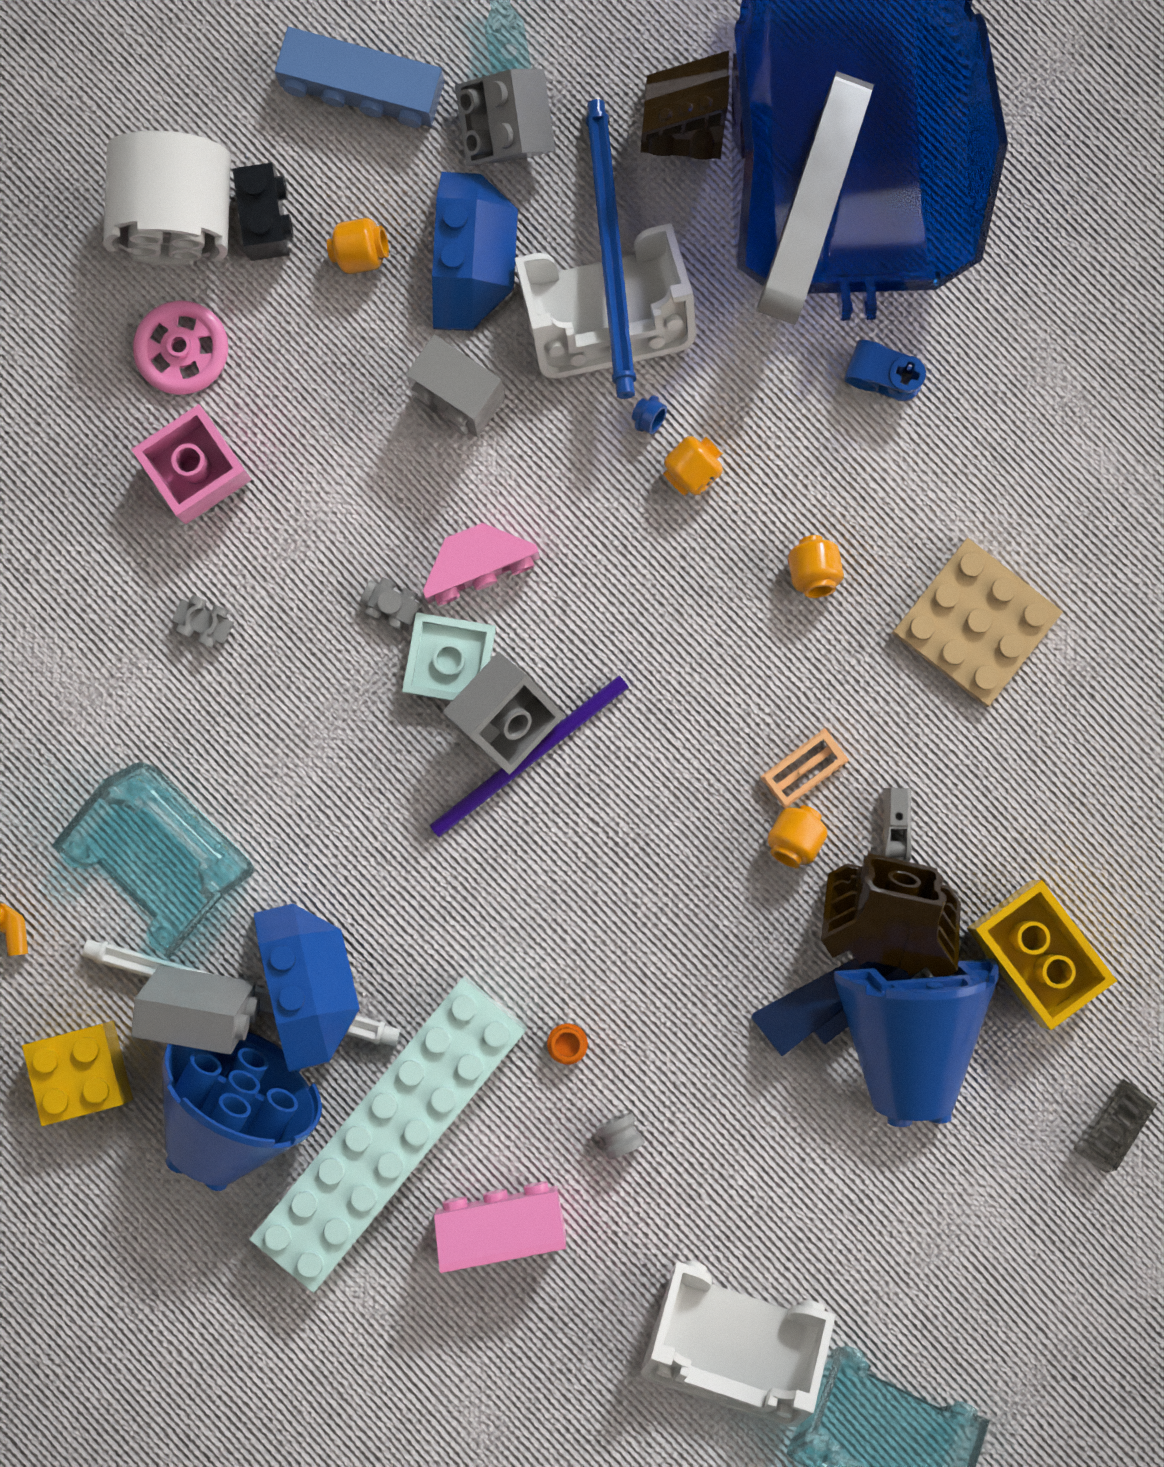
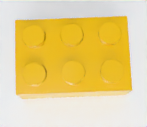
[967,880,1117,1030]

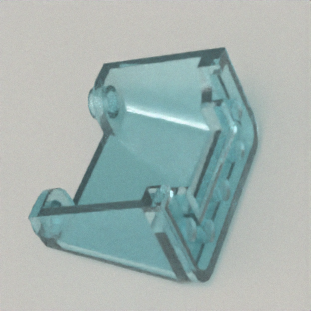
[51,762,254,960]
[786,1346,990,1467]

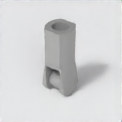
[882,788,912,862]

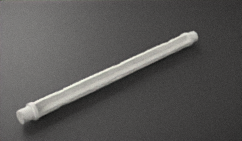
[82,939,401,1047]

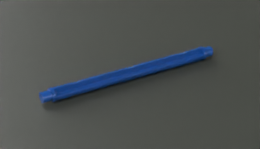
[586,99,637,399]

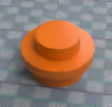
[547,1023,588,1065]

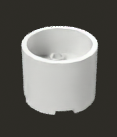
[103,131,231,266]

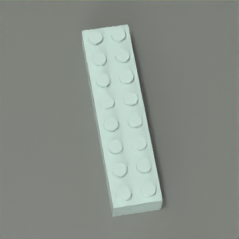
[249,976,527,1293]

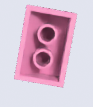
[434,1181,566,1273]

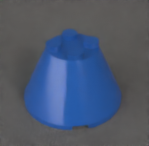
[161,1032,322,1191]

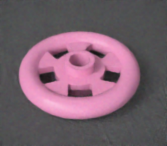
[133,300,228,395]

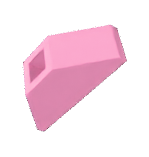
[423,523,540,606]

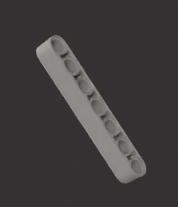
[756,71,874,325]

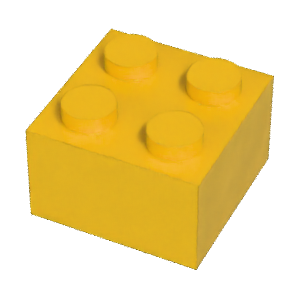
[22,1020,133,1126]

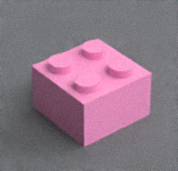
[131,404,252,524]

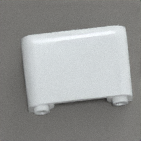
[515,223,696,379]
[640,1261,836,1427]

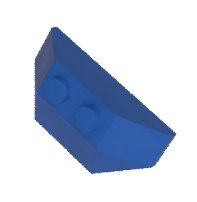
[432,172,518,331]
[253,904,360,1073]

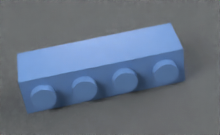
[275,27,444,128]

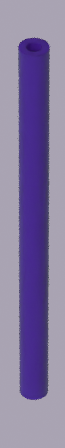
[429,675,629,838]

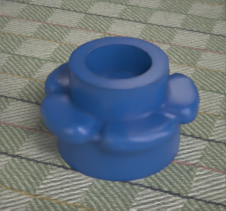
[632,395,667,434]

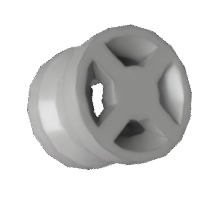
[595,1112,645,1159]

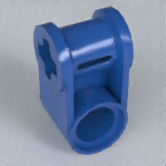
[844,340,926,402]

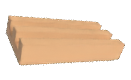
[760,728,849,809]

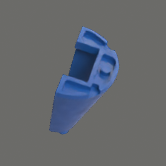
[834,958,999,1127]

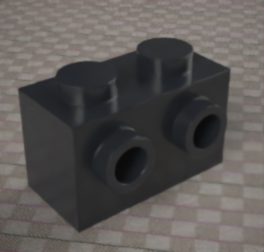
[232,162,294,261]

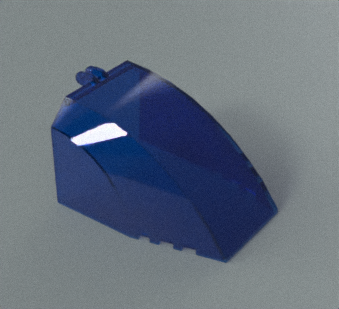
[732,0,1008,321]

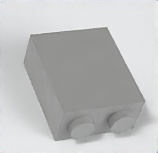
[131,965,260,1055]

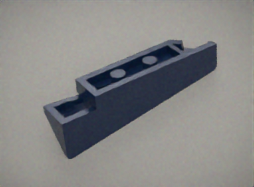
[752,958,923,1056]

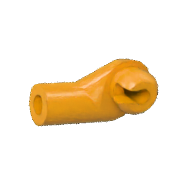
[0,903,28,956]

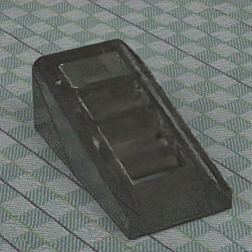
[1073,1079,1158,1173]

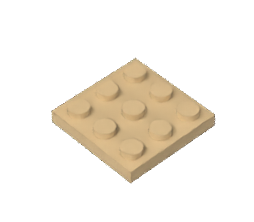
[892,537,1063,707]

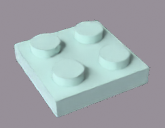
[402,612,496,701]

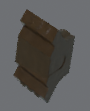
[640,50,730,160]
[821,853,961,977]

